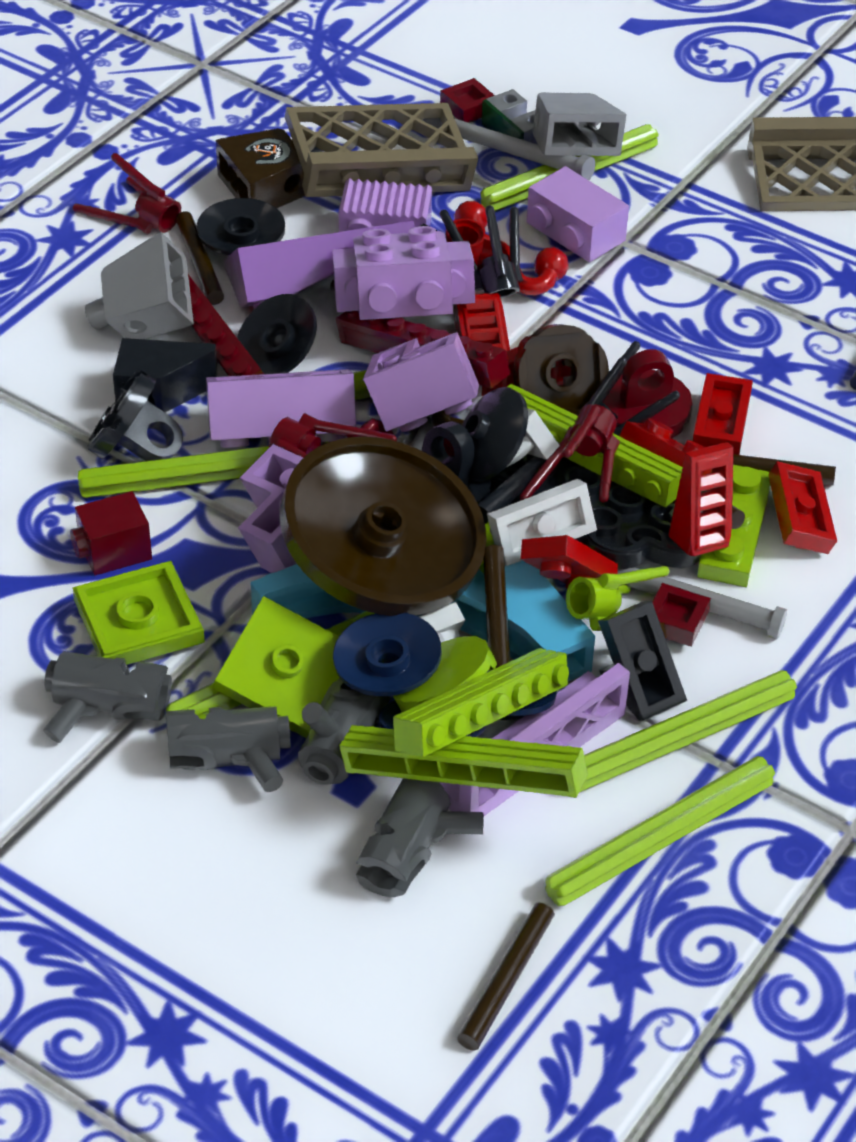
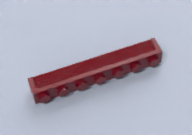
[188,274,264,376]
[335,311,510,389]

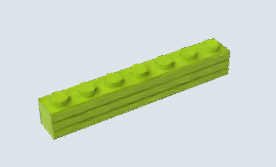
[507,384,683,507]
[393,648,569,757]
[339,725,588,798]

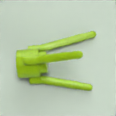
[566,566,670,631]

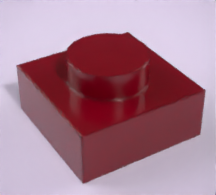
[440,78,495,123]
[652,583,711,647]

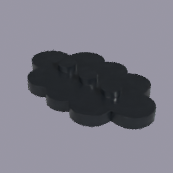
[489,454,702,569]

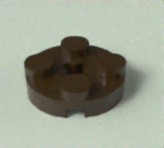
[513,324,609,415]

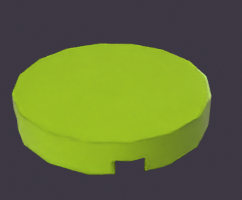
[393,636,497,712]

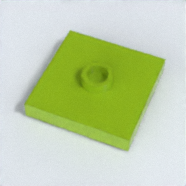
[72,561,205,665]
[212,596,340,738]

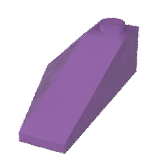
[224,220,415,309]

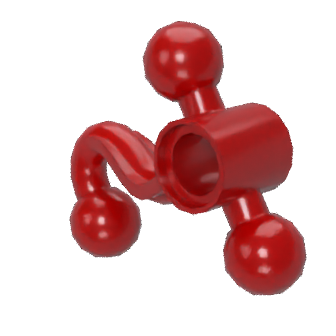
[445,201,569,296]

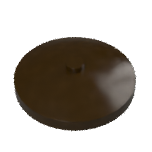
[279,437,487,616]

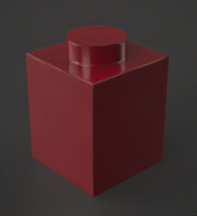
[70,491,152,576]

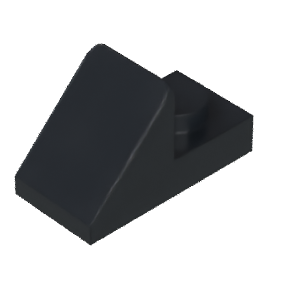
[598,601,687,720]

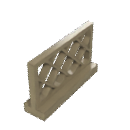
[285,103,478,197]
[747,117,856,211]

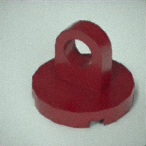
[603,349,693,438]

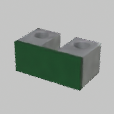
[482,89,537,158]

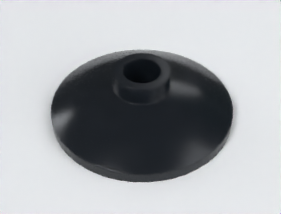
[197,198,285,255]
[237,294,317,374]
[462,387,528,482]

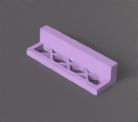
[440,663,630,816]

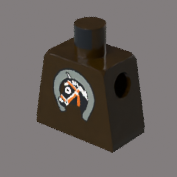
[216,128,323,208]

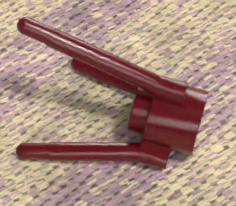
[72,153,182,234]
[519,404,620,503]
[269,413,397,458]

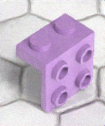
[353,226,453,320]

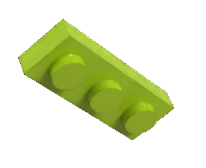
[697,465,771,587]

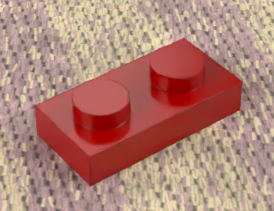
[693,373,753,455]
[620,418,712,476]
[768,461,837,554]
[520,535,618,589]

